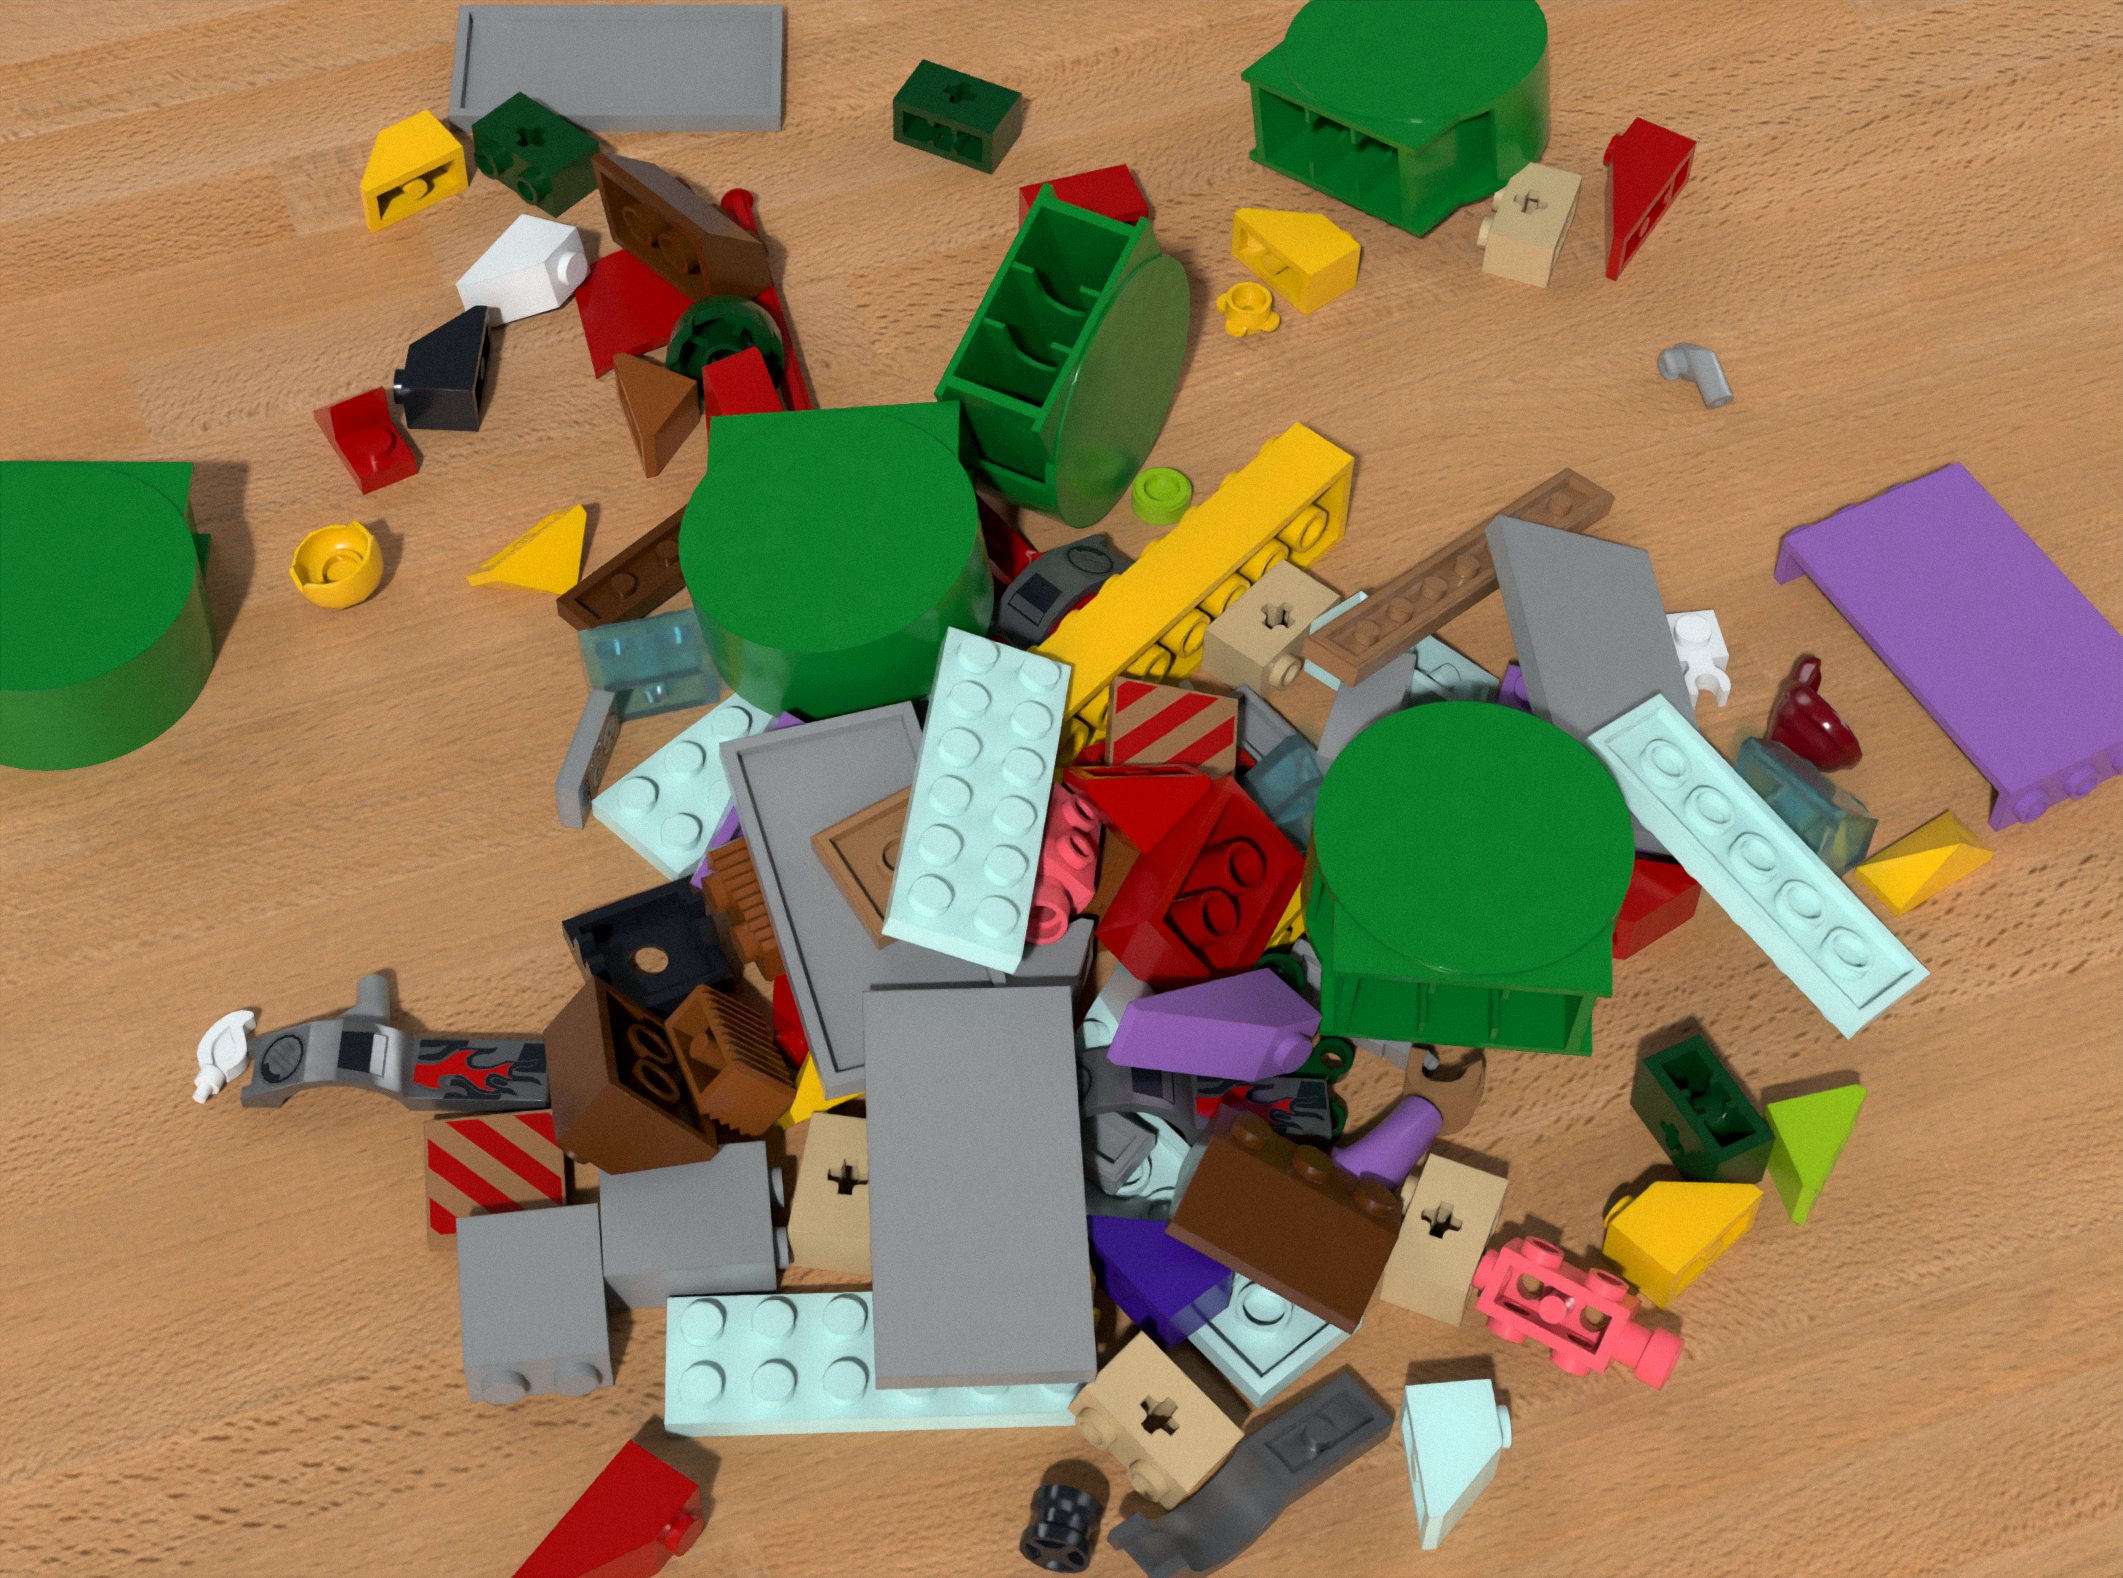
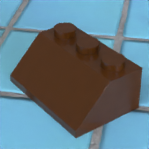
[590,151,772,303]
[543,974,719,1176]
[1164,1103,1403,1335]

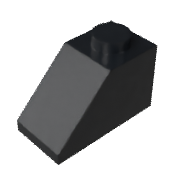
[393,305,493,432]

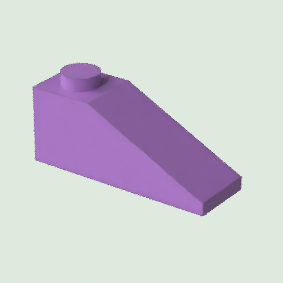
[1106,968,1323,1082]

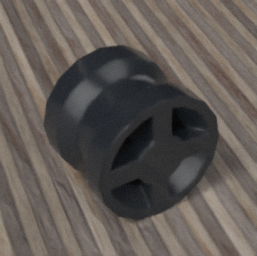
[1019,1485,1104,1573]

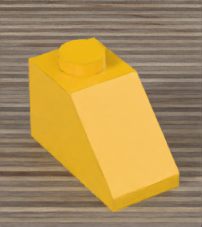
[360,109,469,234]
[1230,208,1361,316]
[1600,1181,1764,1310]

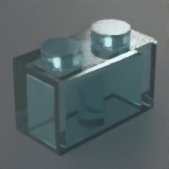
[577,608,720,723]

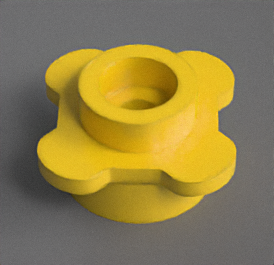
[1216,282,1280,337]

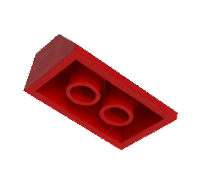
[1094,775,1305,992]

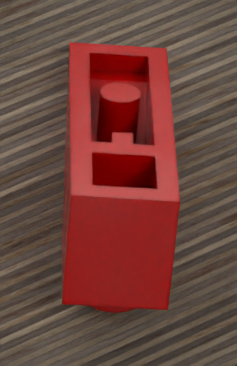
[1603,117,1697,281]
[511,1440,704,1578]

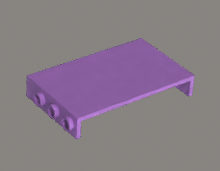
[1774,462,2123,832]

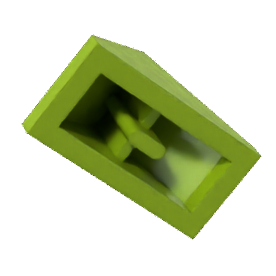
[1762,1084,1868,1226]

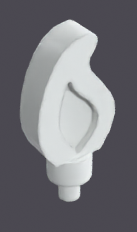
[193,1010,256,1103]

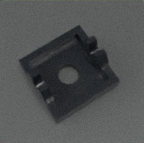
[562,878,735,1018]

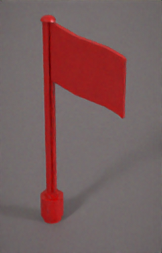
[574,188,812,411]

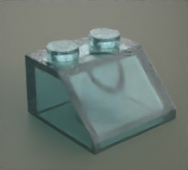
[1734,736,1879,879]

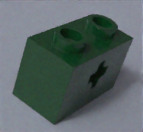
[893,59,1022,175]
[472,91,600,219]
[1630,1034,1776,1184]

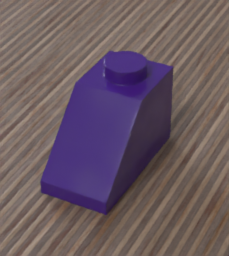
[1086,1215,1233,1354]

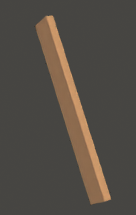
[1301,468,1615,688]

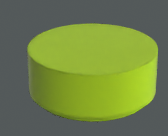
[1131,467,1191,526]

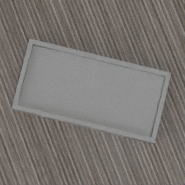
[448,4,784,132]
[1485,514,1701,855]
[719,701,1008,1101]
[862,986,1097,1390]

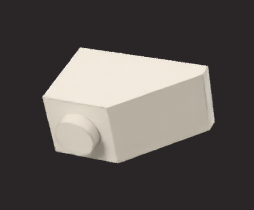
[456,214,591,328]

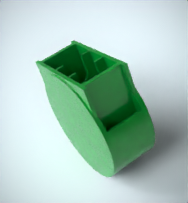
[1241,0,1551,237]
[933,182,1190,529]
[679,400,994,723]
[0,461,216,771]
[1300,701,1635,1057]

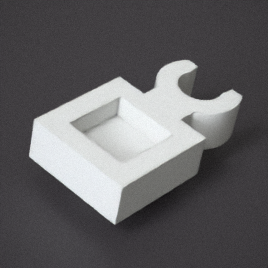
[1666,610,1731,710]

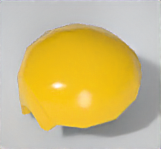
[289,520,384,610]

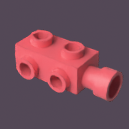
[1025,780,1102,945]
[1472,1236,1685,1391]

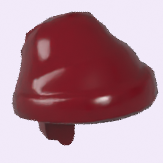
[1764,657,1863,773]

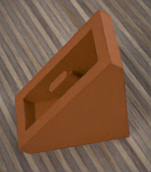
[613,352,700,479]

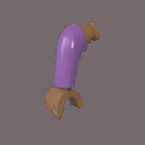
[1330,1047,1485,1193]

